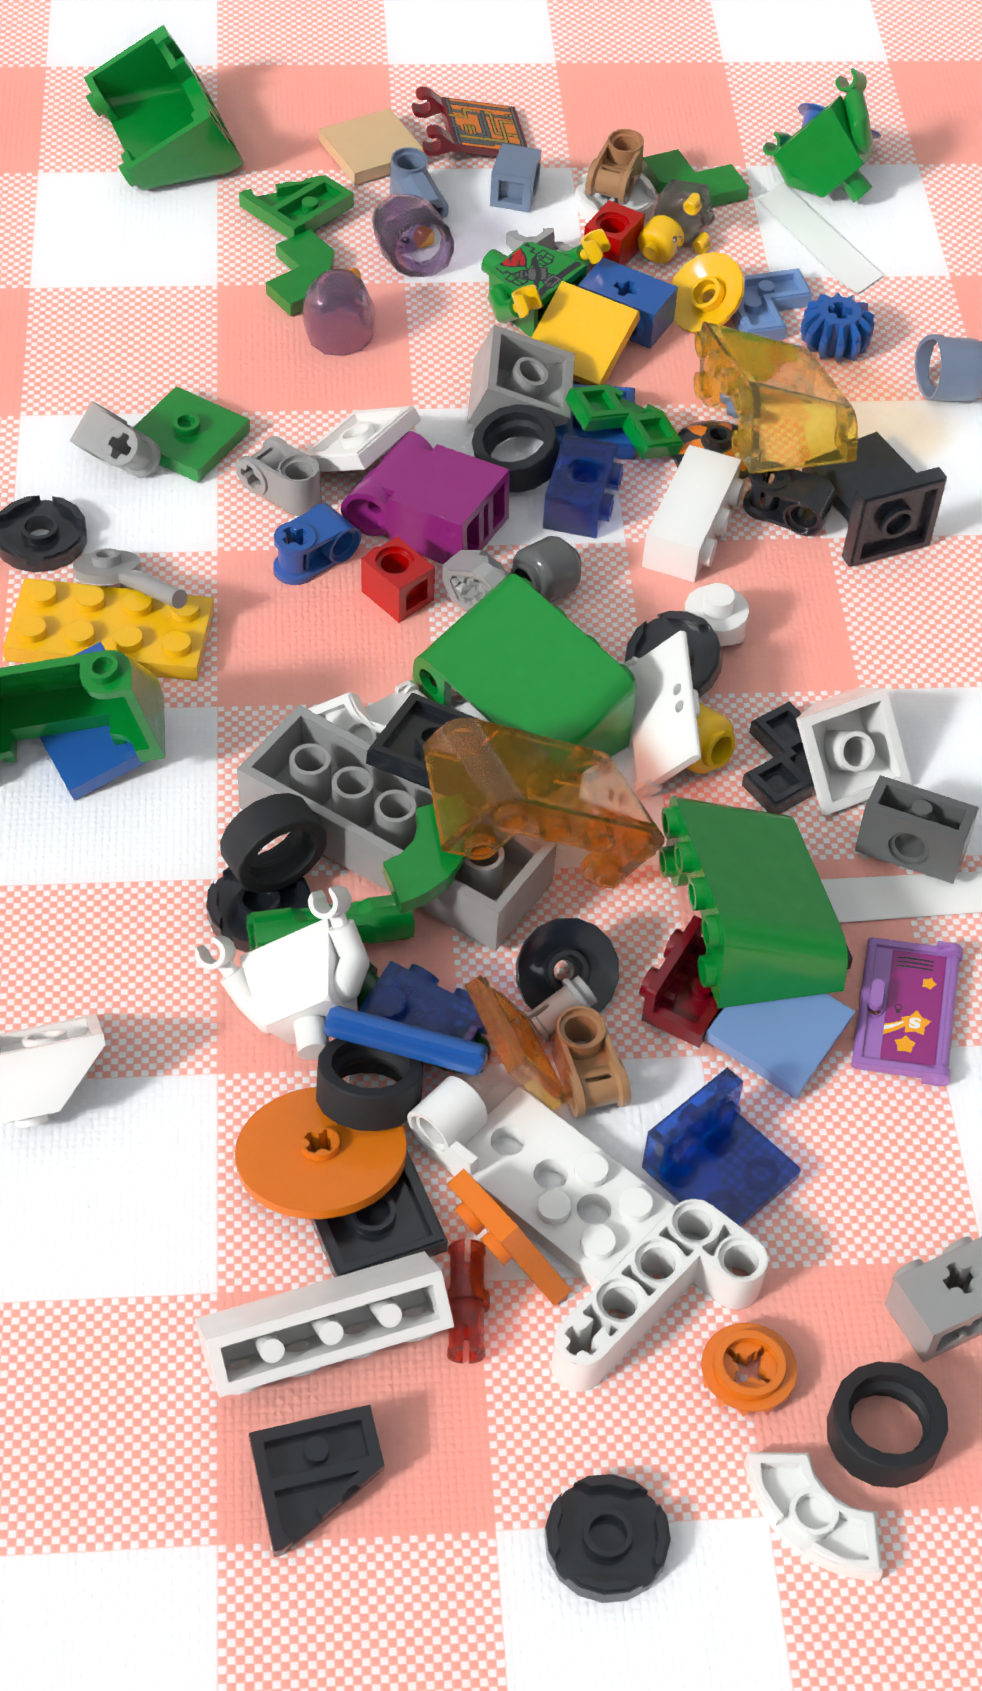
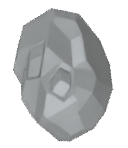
[442,550,510,611]

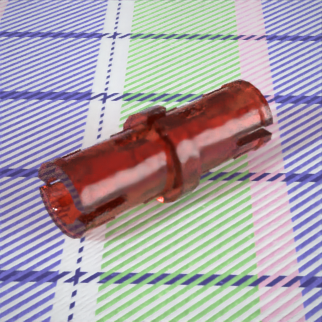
[446,1239,490,1364]

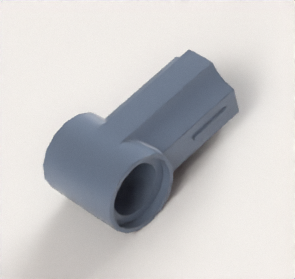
[389,147,449,228]

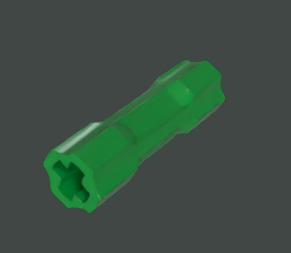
[247,895,415,952]

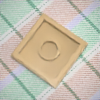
[319,108,424,185]

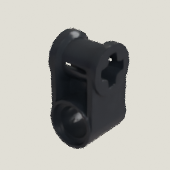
[743,459,836,536]

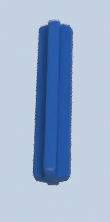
[324,1006,488,1076]

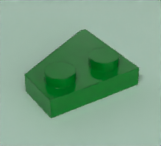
[239,175,354,239]

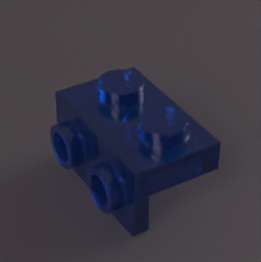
[358,961,492,1072]

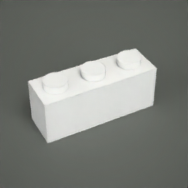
[642,445,745,583]

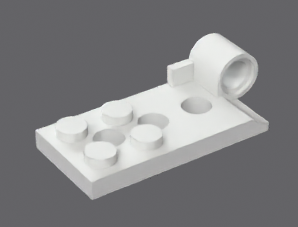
[407,1076,675,1289]

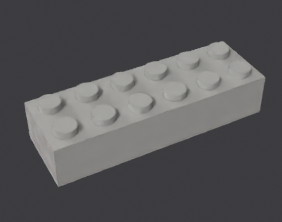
[237,705,557,951]

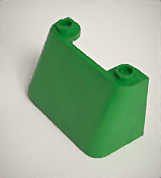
[84,24,245,190]
[0,650,165,763]

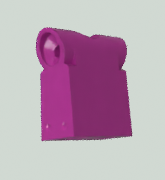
[340,431,510,565]

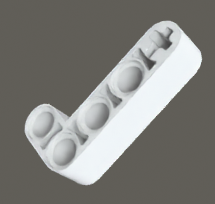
[551,1199,768,1392]

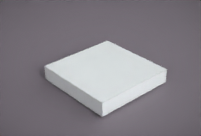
[304,406,421,472]

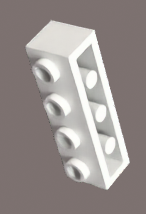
[195,1251,454,1398]

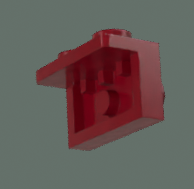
[639,915,723,1048]

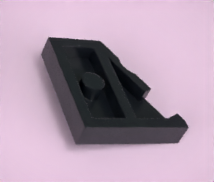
[249,1405,384,1557]

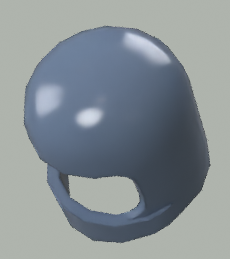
[914,334,982,402]

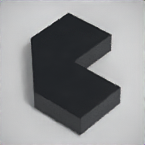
[742,701,814,814]

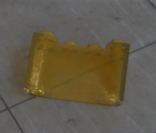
[693,321,858,474]

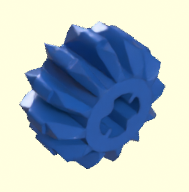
[800,292,875,363]

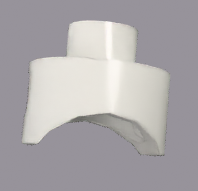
[684,583,749,646]

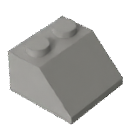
[467,325,575,426]

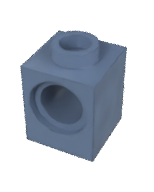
[490,143,542,213]

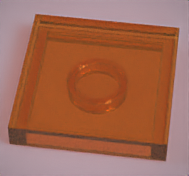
[464,975,568,1110]

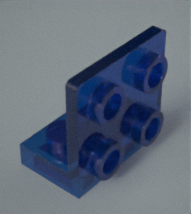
[642,1067,801,1227]

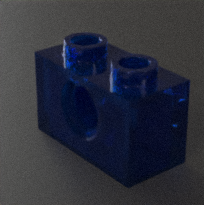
[543,434,624,539]

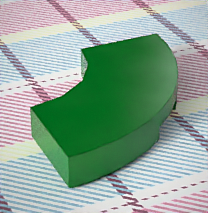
[383,795,472,914]

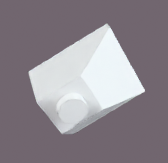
[796,687,912,815]
[0,1014,106,1128]

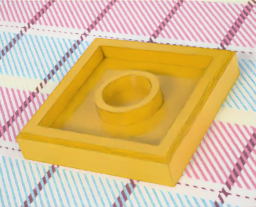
[531,281,640,385]

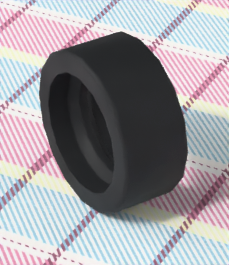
[472,404,562,493]
[220,793,327,893]
[316,1038,423,1131]
[827,1361,948,1488]

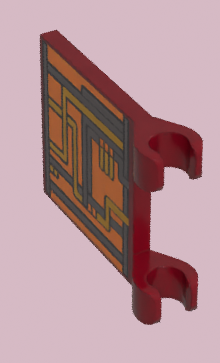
[411,86,528,157]

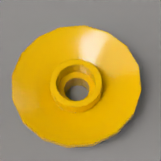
[671,252,745,334]

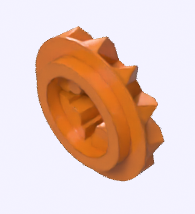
[700,1323,797,1417]

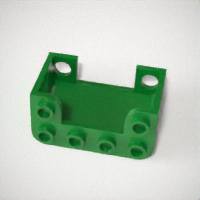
[413,573,636,803]
[659,796,848,1008]

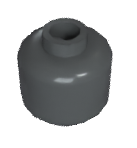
[511,536,582,603]

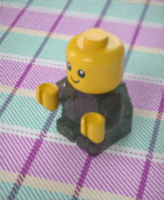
[638,179,715,263]

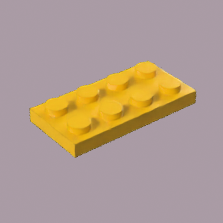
[3,578,215,681]

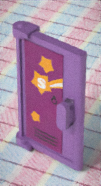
[851,937,963,1086]

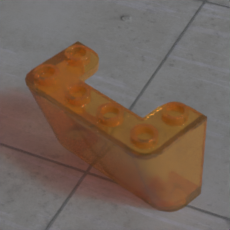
[422,718,665,889]

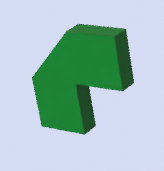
[642,149,749,208]
[266,229,335,316]
[565,384,684,460]

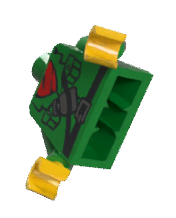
[481,229,611,337]

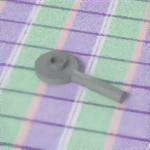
[73,548,187,609]

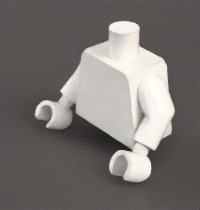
[195,885,370,1060]

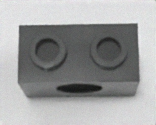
[855,775,979,884]

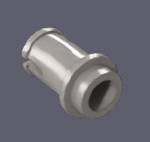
[525,976,598,1042]

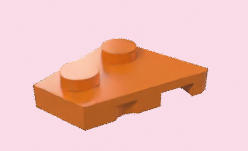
[447,1169,572,1306]

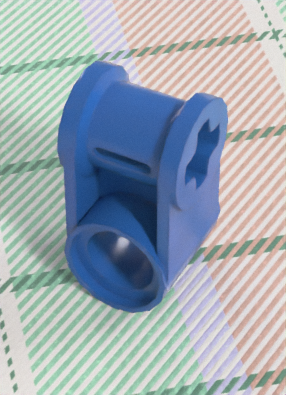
[273,503,362,585]

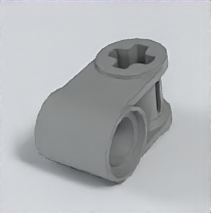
[70,401,161,478]
[236,436,322,516]

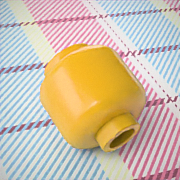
[686,702,735,774]

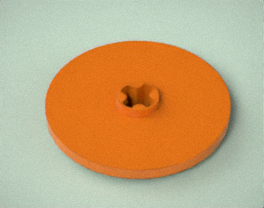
[235,1087,407,1219]

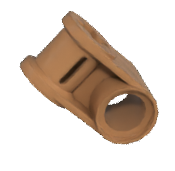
[585,129,644,205]
[552,1006,631,1119]

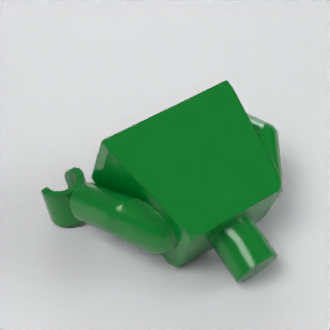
[763,68,873,203]

